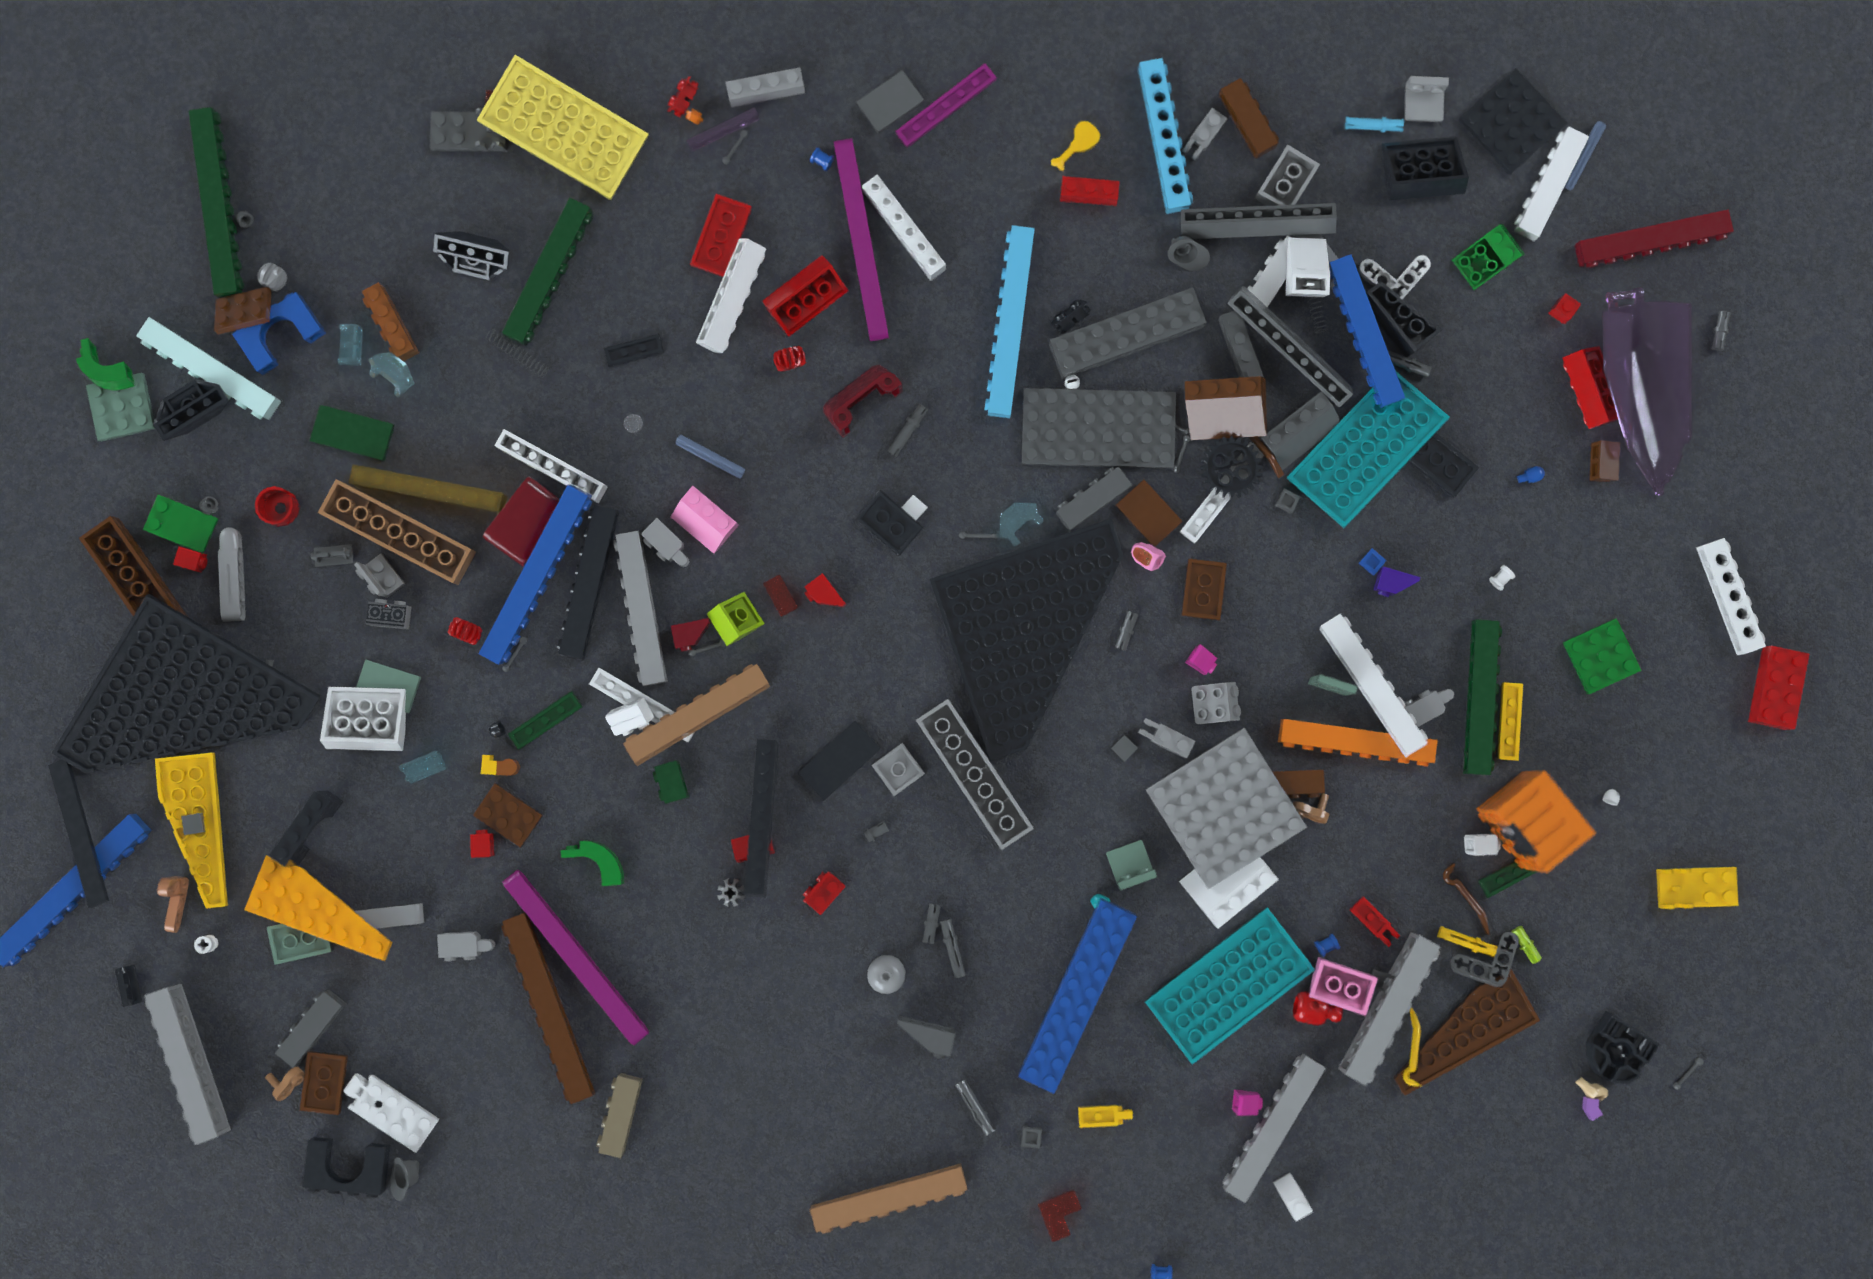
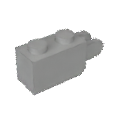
[641,518,689,567]
[1404,689,1454,727]
[1138,718,1195,758]
[437,931,496,961]

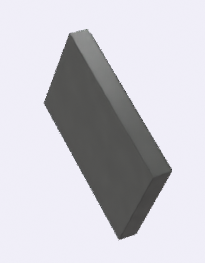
[856,70,924,134]

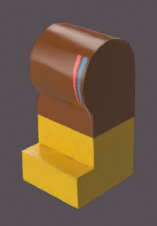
[481,755,520,776]

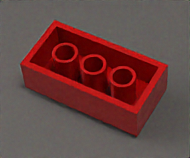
[1748,646,1810,730]

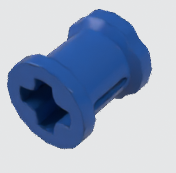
[810,147,835,171]
[1314,934,1340,957]
[1151,1264,1172,1279]

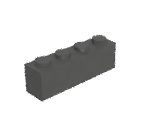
[1218,310,1264,378]
[1056,467,1132,532]
[275,990,347,1068]

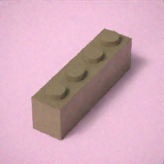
[597,1073,643,1158]

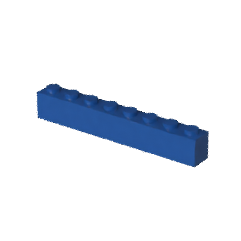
[1329,254,1405,408]

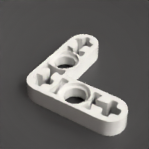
[1358,255,1431,299]

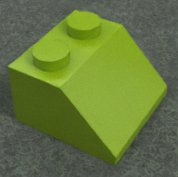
[707,592,764,646]

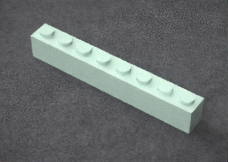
[136,317,281,420]

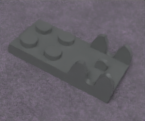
[430,108,507,151]

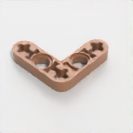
[158,876,189,933]

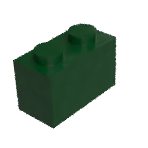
[653,760,689,804]

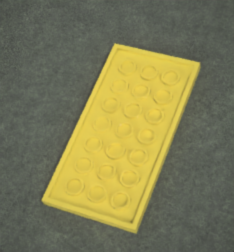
[477,55,649,200]

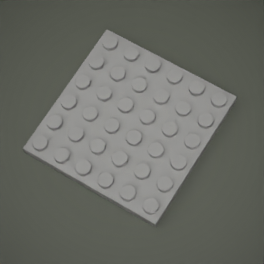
[1145,728,1307,889]

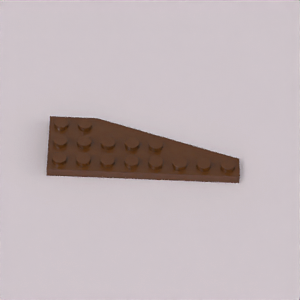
[1393,969,1540,1096]

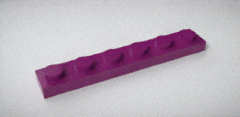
[896,63,997,148]

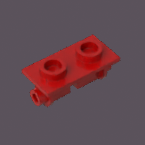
[667,76,698,117]

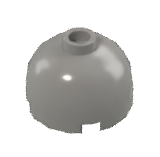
[867,955,906,994]

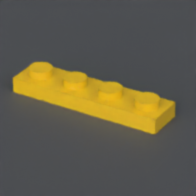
[1497,682,1523,761]

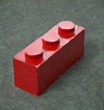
[1060,176,1120,206]

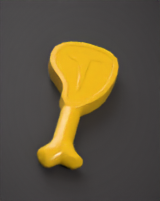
[1051,121,1100,171]

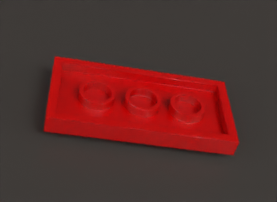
[690,194,752,277]

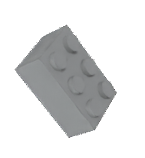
[1255,145,1320,206]

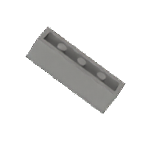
[726,67,805,107]

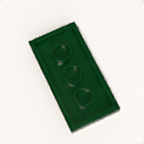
[310,405,395,461]

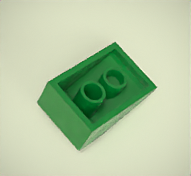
[143,495,219,553]

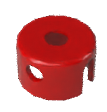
[255,486,299,527]

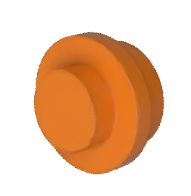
[685,108,704,125]

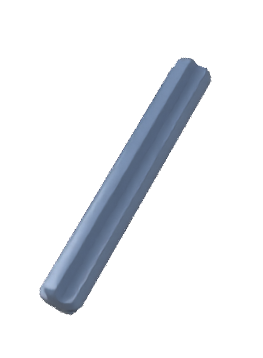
[1564,121,1606,190]
[675,435,745,478]

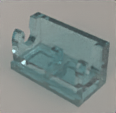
[338,324,362,365]
[399,751,447,784]

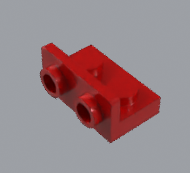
[803,871,846,915]

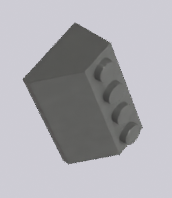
[1260,391,1340,470]

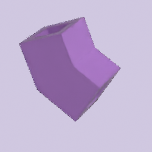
[1582,1096,1603,1121]

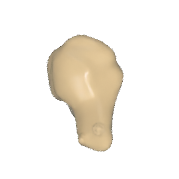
[1576,1077,1608,1101]

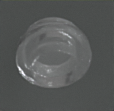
[624,414,643,433]

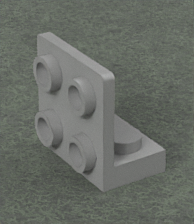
[1405,76,1449,122]
[354,554,405,598]

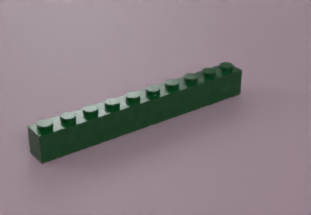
[188,107,244,298]

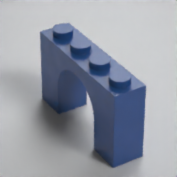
[232,292,326,375]

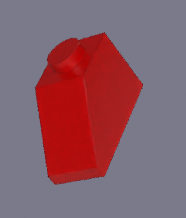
[804,573,846,607]

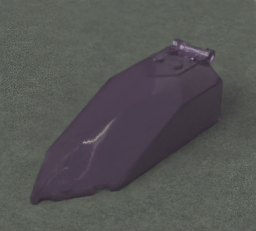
[1603,287,1692,496]

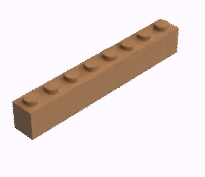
[623,664,770,766]
[810,1163,967,1233]

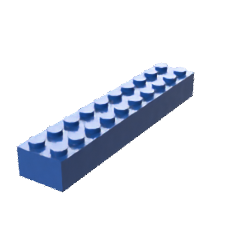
[1018,897,1137,1094]

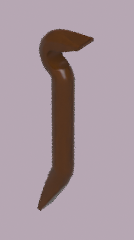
[1248,437,1284,478]
[1443,863,1489,935]

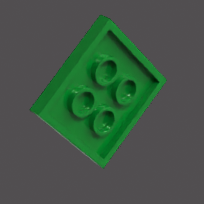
[1562,618,1642,695]

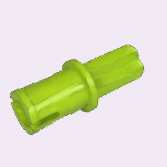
[1511,926,1542,964]

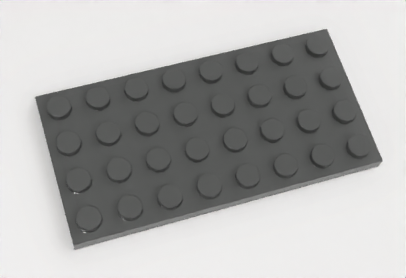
[1022,388,1176,469]

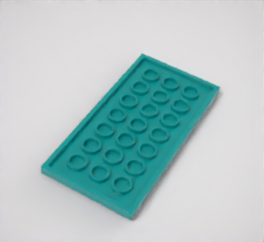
[1287,372,1450,528]
[1144,907,1315,1064]

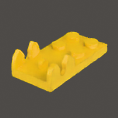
[1656,867,1738,909]

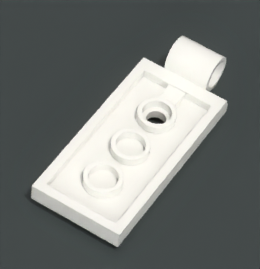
[344,1073,439,1153]

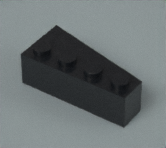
[1366,281,1443,358]

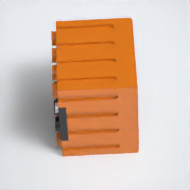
[1476,771,1595,873]

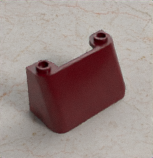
[823,365,903,438]
[483,476,560,567]

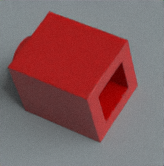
[1548,293,1581,324]
[173,546,207,573]
[470,830,494,858]

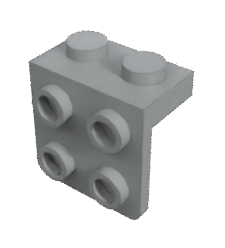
[1192,682,1241,724]

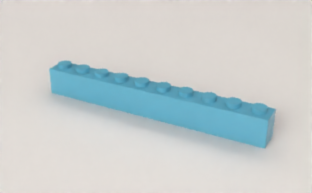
[984,225,1034,418]

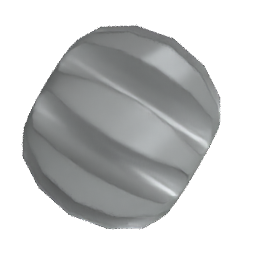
[257,263,287,291]
[717,878,746,907]

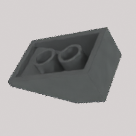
[897,1015,955,1059]

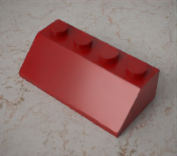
[762,255,848,337]
[1563,346,1626,429]

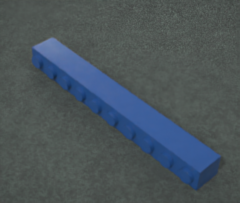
[478,485,592,665]
[0,814,152,967]

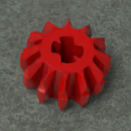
[773,346,806,371]
[448,617,482,645]

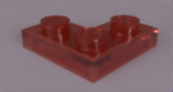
[1038,1189,1081,1242]

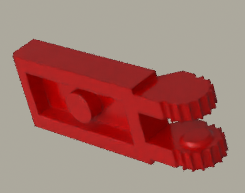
[1349,896,1400,947]

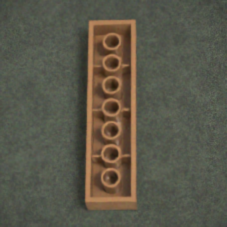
[318,479,476,585]

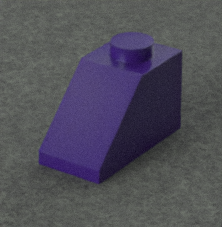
[1373,566,1421,597]

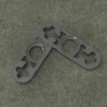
[1450,932,1519,987]

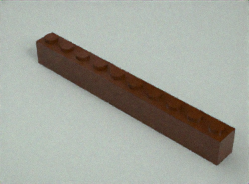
[502,913,596,1104]

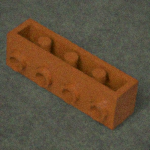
[362,282,419,362]

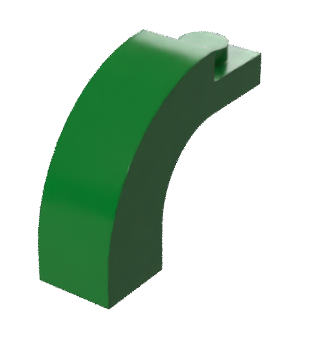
[76,338,135,390]
[561,840,624,886]

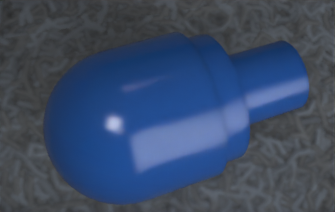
[1517,466,1545,483]

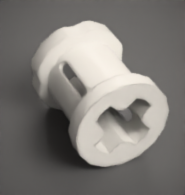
[1489,565,1515,591]
[194,935,218,954]

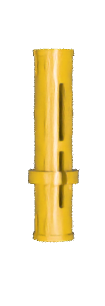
[1437,926,1497,957]

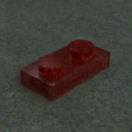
[763,574,798,617]

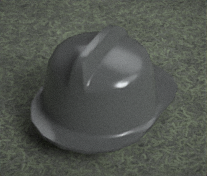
[1168,236,1210,271]
[390,1157,420,1201]

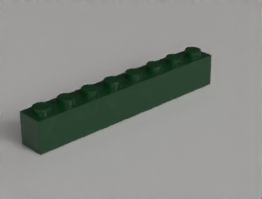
[502,197,593,346]
[1463,619,1502,775]

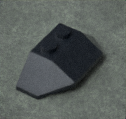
[433,231,510,280]
[153,379,229,441]

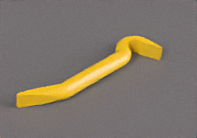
[1403,1007,1422,1087]

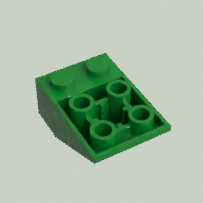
[1452,224,1525,290]

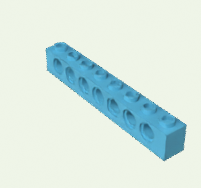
[1138,58,1193,214]

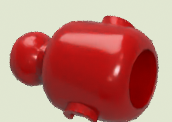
[1293,992,1343,1025]

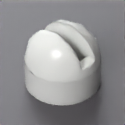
[1064,375,1080,389]
[1602,789,1620,805]

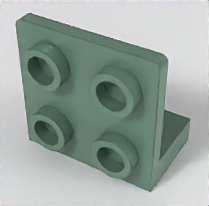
[1106,840,1157,890]

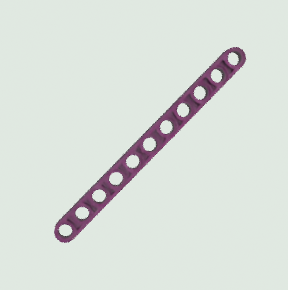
[833,138,889,342]
[502,869,649,1046]

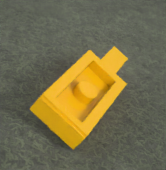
[1078,1105,1133,1128]

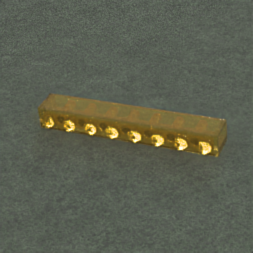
[349,464,507,513]

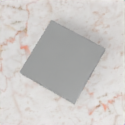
[871,743,925,796]

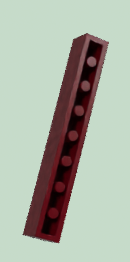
[1574,209,1734,269]

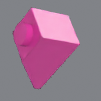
[1185,645,1217,675]
[1232,1089,1263,1116]

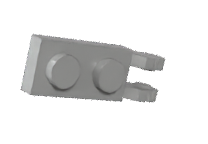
[1182,108,1227,160]

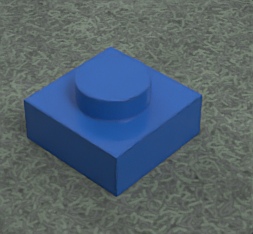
[1359,548,1387,575]

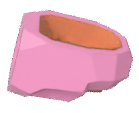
[1131,542,1166,571]

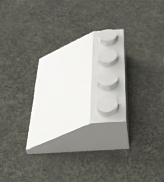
[320,687,406,751]
[1179,857,1279,928]

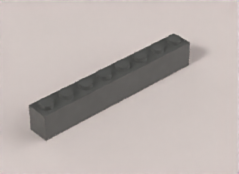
[1181,203,1337,239]
[1228,285,1354,408]

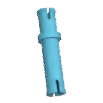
[1345,117,1404,132]

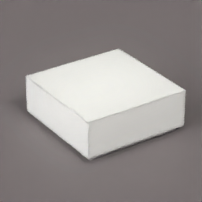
[902,495,928,520]

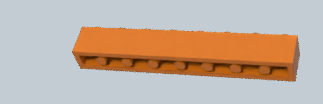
[1278,719,1438,766]

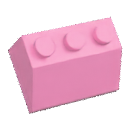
[671,486,739,554]
[1309,957,1378,1016]

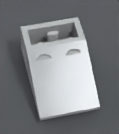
[1286,238,1330,297]

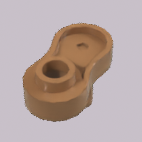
[1292,793,1329,824]
[265,1067,304,1101]

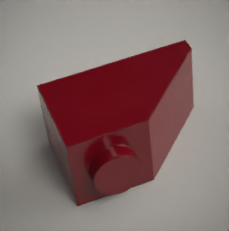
[671,618,711,652]

